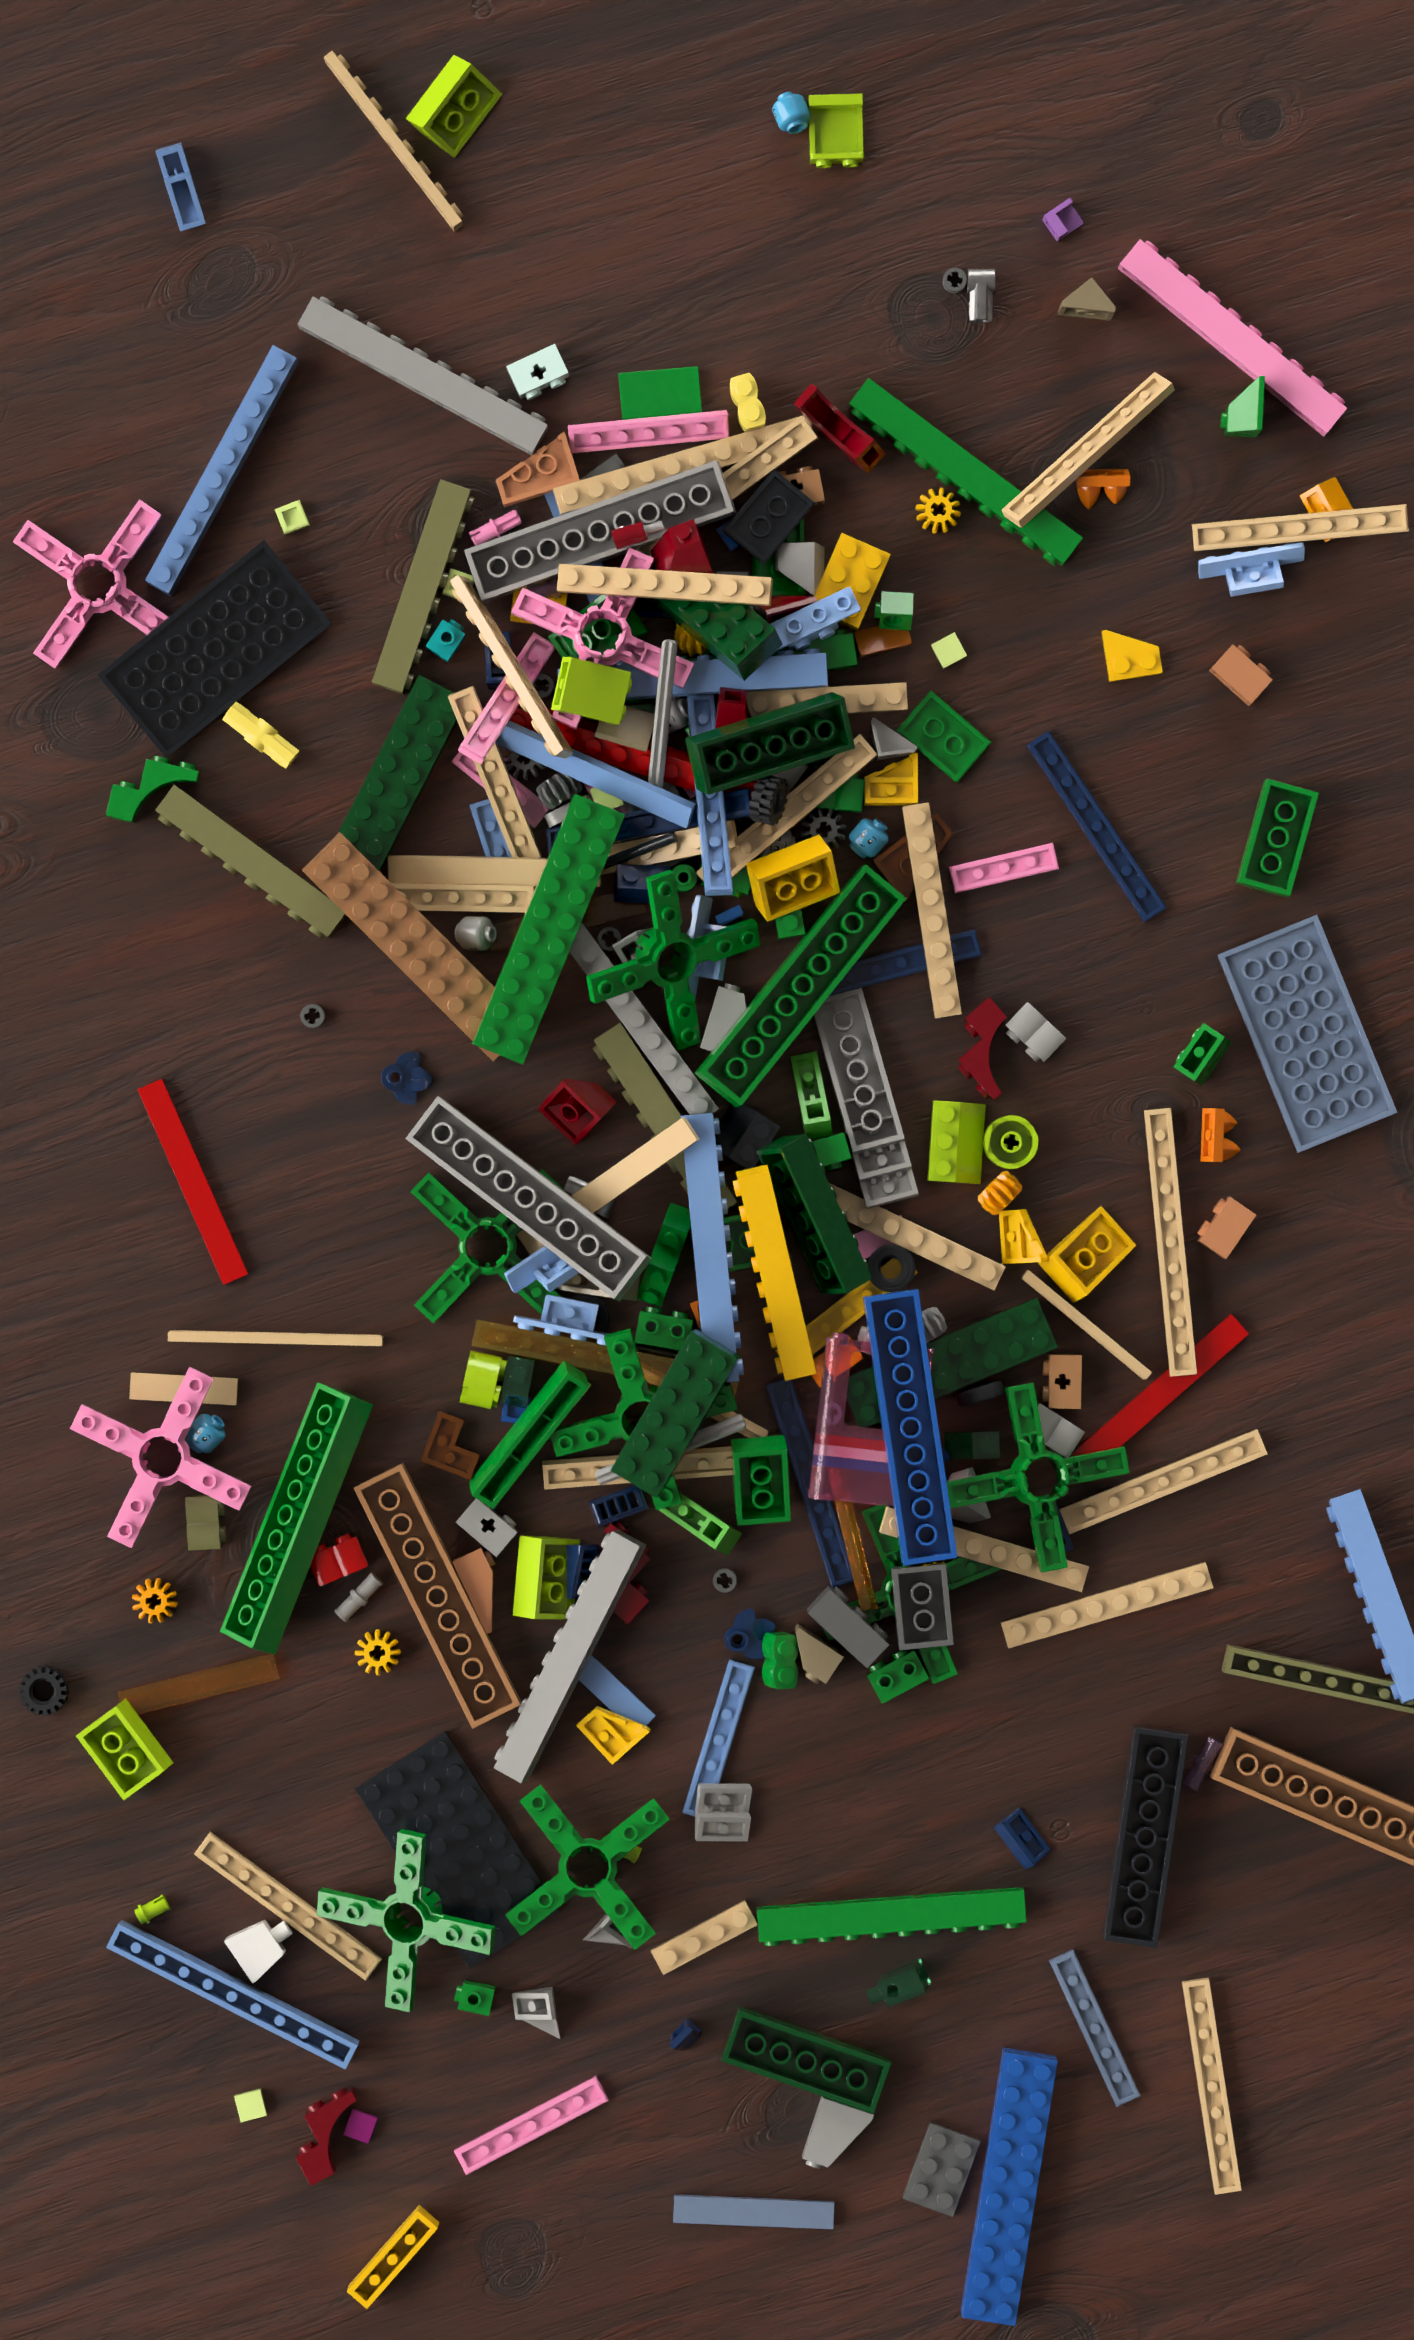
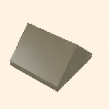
[1058,277,1116,321]
[595,705,655,752]

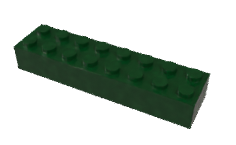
[338,675,458,873]
[839,1298,1058,1430]

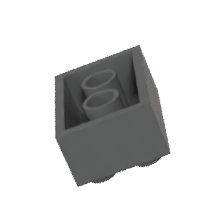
[891,1562,954,1650]
[807,1586,889,1668]

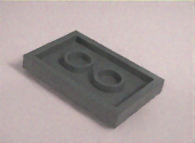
[902,2122,980,2217]

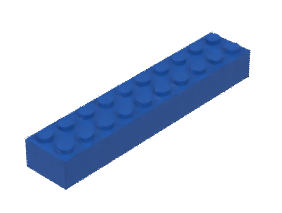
[863,1289,957,1566]
[961,2047,1058,2326]

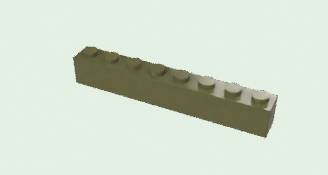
[372,479,475,695]
[155,785,346,939]
[593,1023,737,1208]
[1221,1644,1414,1714]

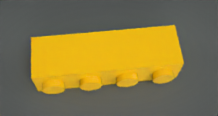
[347,2205,439,2309]

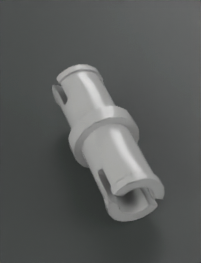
[334,1572,383,1622]

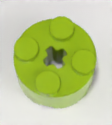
[983,1115,1038,1169]
[459,1350,507,1409]

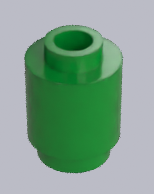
[672,864,697,893]

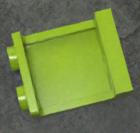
[808,94,864,168]
[551,657,632,725]

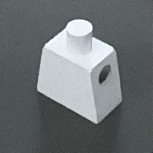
[224,1920,293,1983]

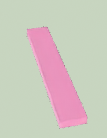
[568,410,730,454]
[458,632,555,764]
[454,2076,609,2175]

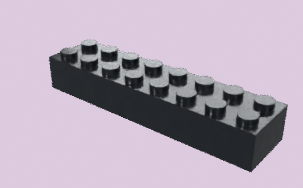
[1102,1725,1188,1948]

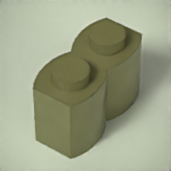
[185,1495,227,1551]

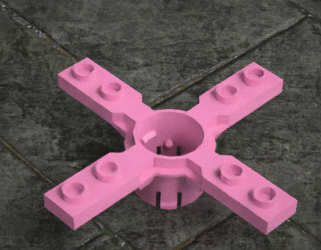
[13,499,168,669]
[511,547,694,730]
[70,1367,251,1548]

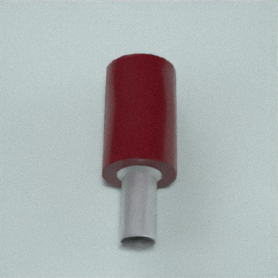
[611,520,664,550]

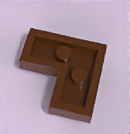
[421,1411,480,1480]

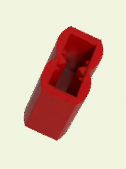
[310,1533,369,1587]

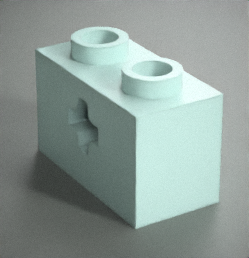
[506,344,569,400]

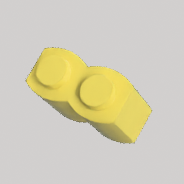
[730,373,766,432]

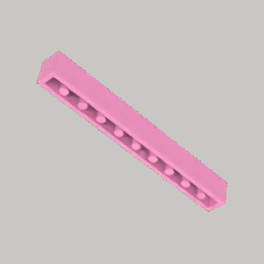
[1118,239,1347,437]

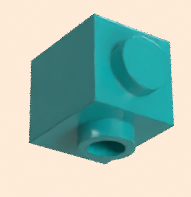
[426,619,466,663]

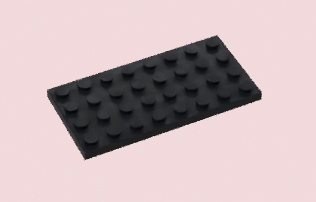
[98,540,332,758]
[355,1730,560,1969]

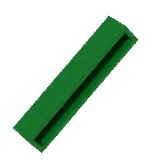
[469,1360,589,1509]

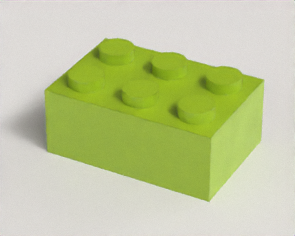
[76,1699,173,1800]

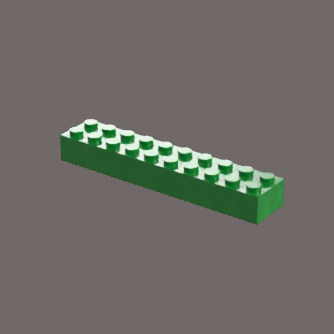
[472,794,625,1064]
[694,864,907,1107]
[220,1382,373,1655]

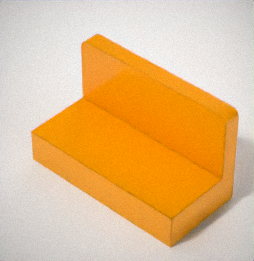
[1300,477,1353,542]

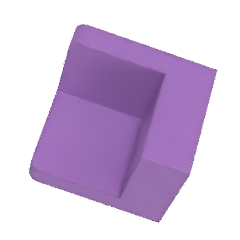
[1042,198,1083,242]

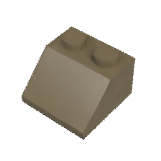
[795,1623,843,1684]

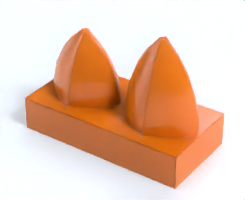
[1075,469,1130,510]
[1200,1108,1241,1162]

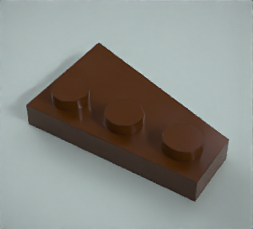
[872,812,953,903]

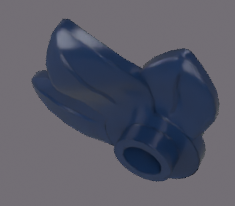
[381,1052,434,1105]
[724,1608,776,1659]

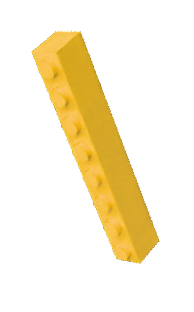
[733,1165,817,1381]

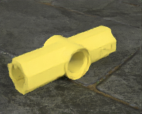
[222,702,300,769]

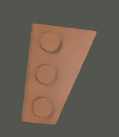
[496,432,580,507]

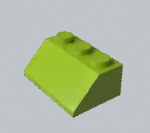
[406,55,502,158]
[927,1100,986,1184]
[513,1536,580,1619]

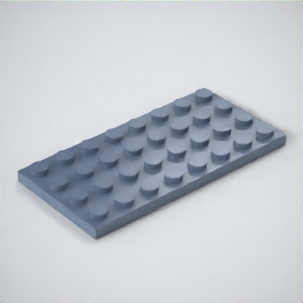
[1217,915,1397,1153]

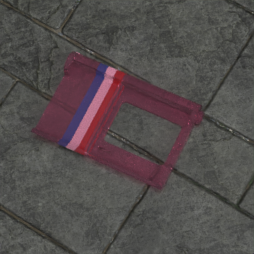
[808,1332,933,1507]

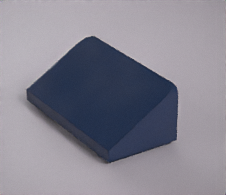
[994,1808,1051,1869]

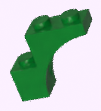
[106,756,201,823]
[637,1203,691,1307]

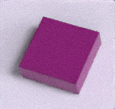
[343,2108,378,2144]

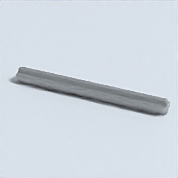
[648,639,677,789]
[595,1414,746,1485]

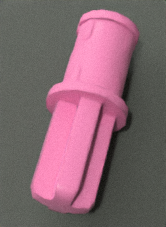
[469,510,522,546]

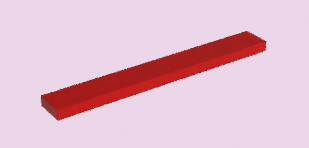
[137,1079,248,1285]
[1071,1314,1249,1456]

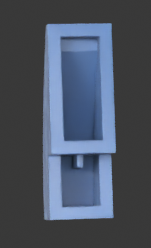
[156,143,206,231]

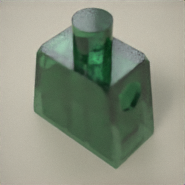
[500,1354,536,1409]
[866,1957,931,2007]

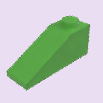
[790,1051,833,1139]
[659,1492,742,1556]

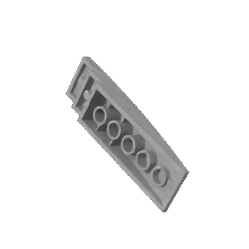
[814,988,919,1209]

